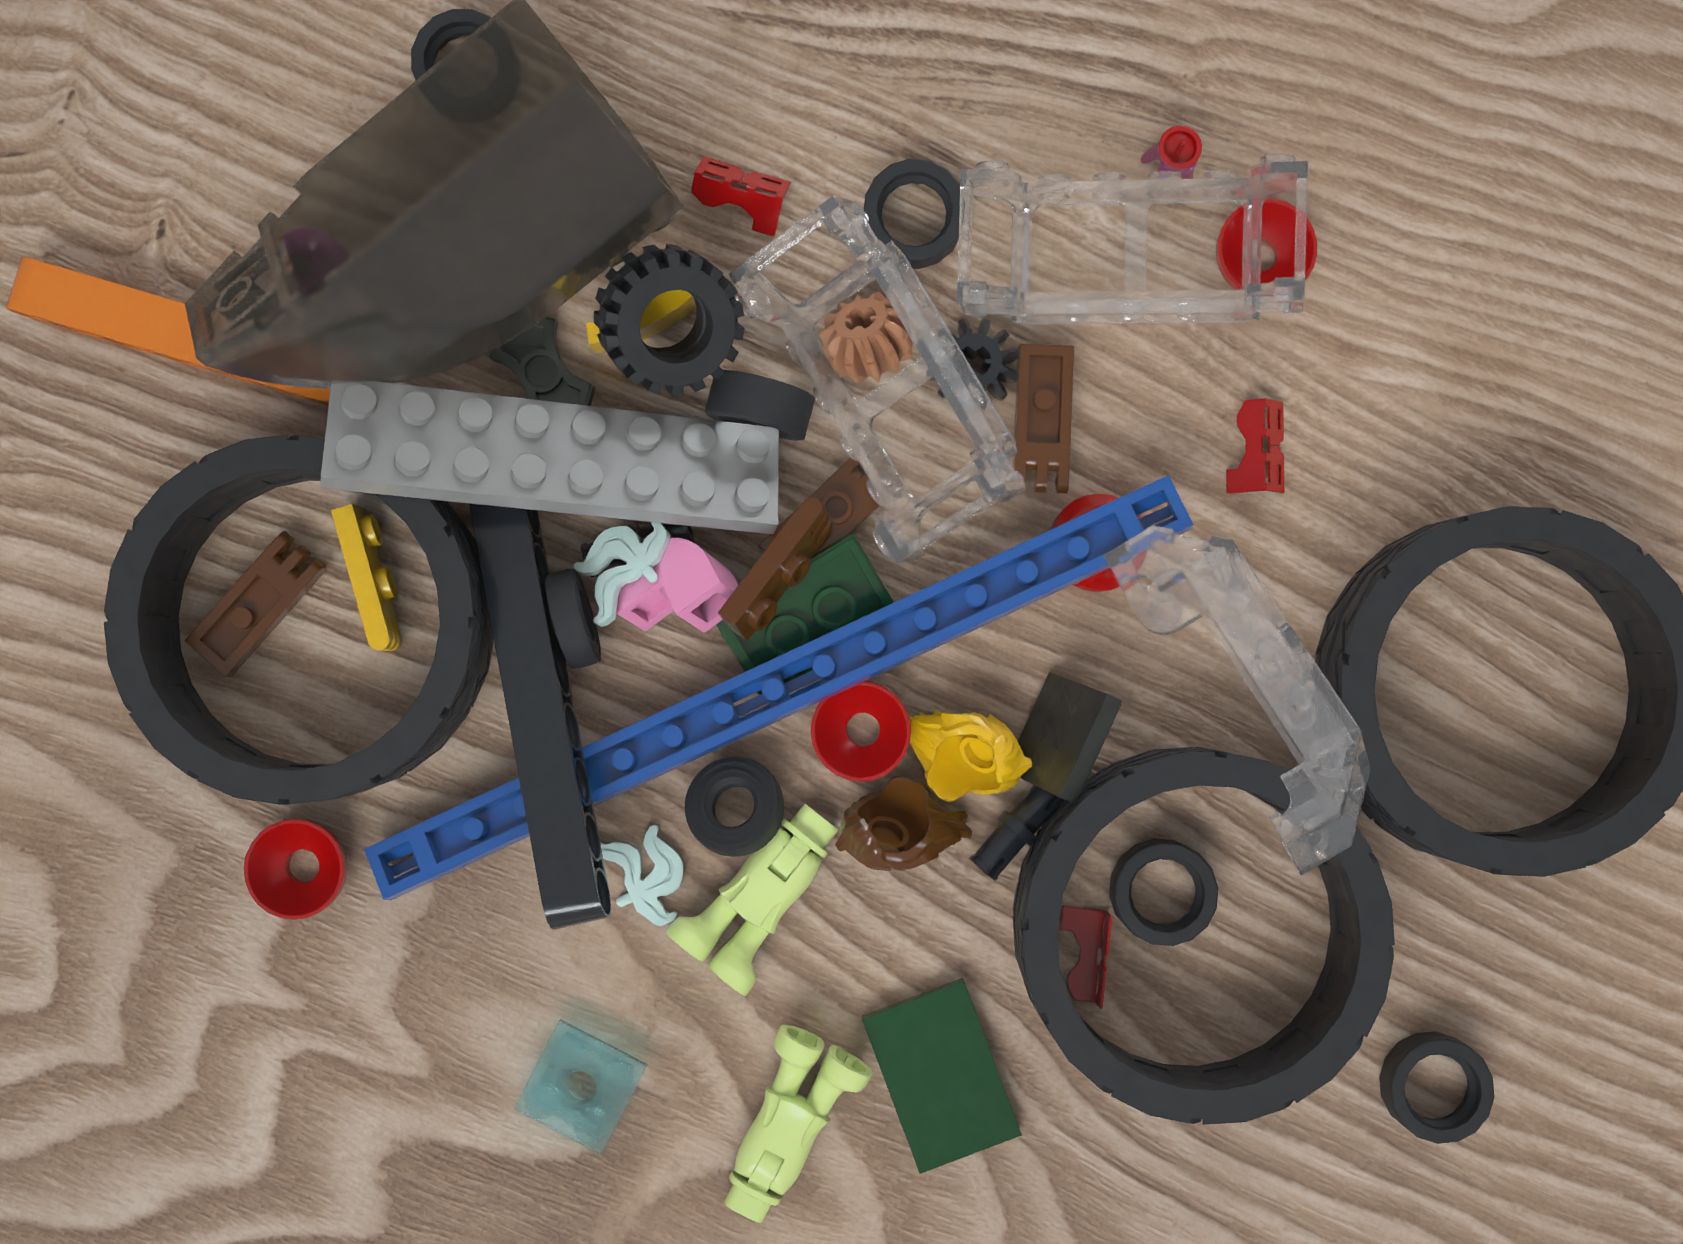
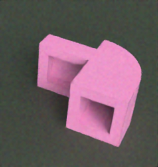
[616,538,738,633]

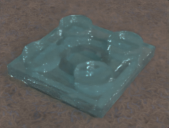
[514,1019,648,1155]

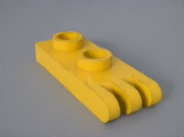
[331,504,402,651]

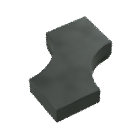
[489,305,596,406]

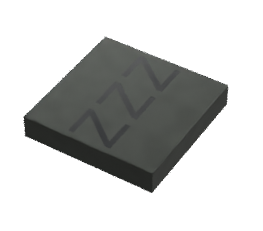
[1018,672,1122,804]

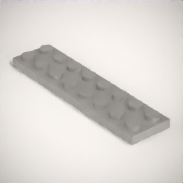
[320,376,779,534]

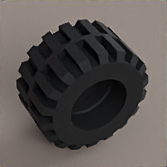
[594,244,745,396]

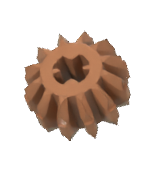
[820,291,916,385]

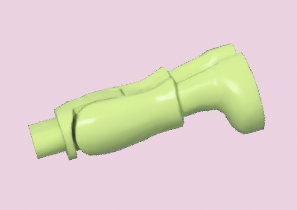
[665,803,839,996]
[724,1024,873,1223]

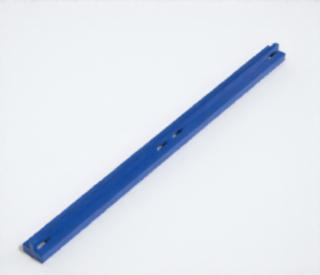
[364,475,1194,900]

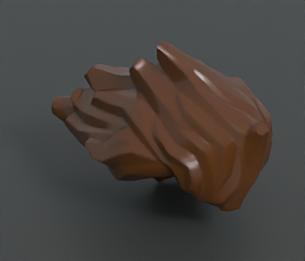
[835,776,972,871]

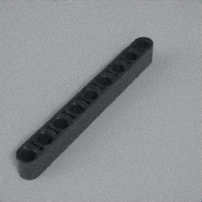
[469,503,611,930]

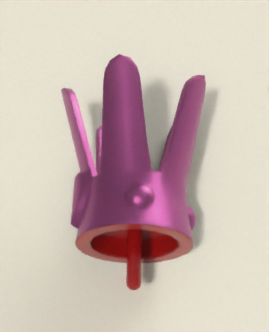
[1141,125,1202,190]

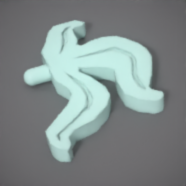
[574,522,671,627]
[600,824,684,927]

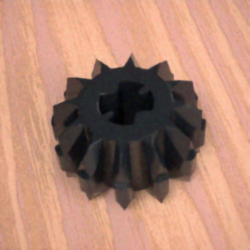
[927,318,1019,411]

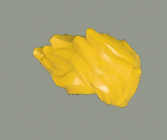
[908,710,1032,802]

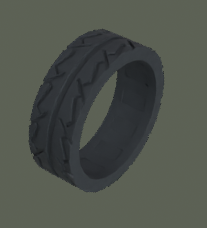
[104,435,494,805]
[1312,506,1683,877]
[1013,747,1395,1125]

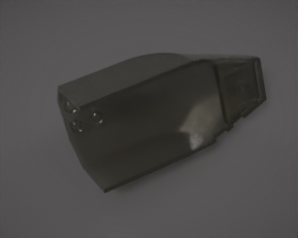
[185,0,684,389]

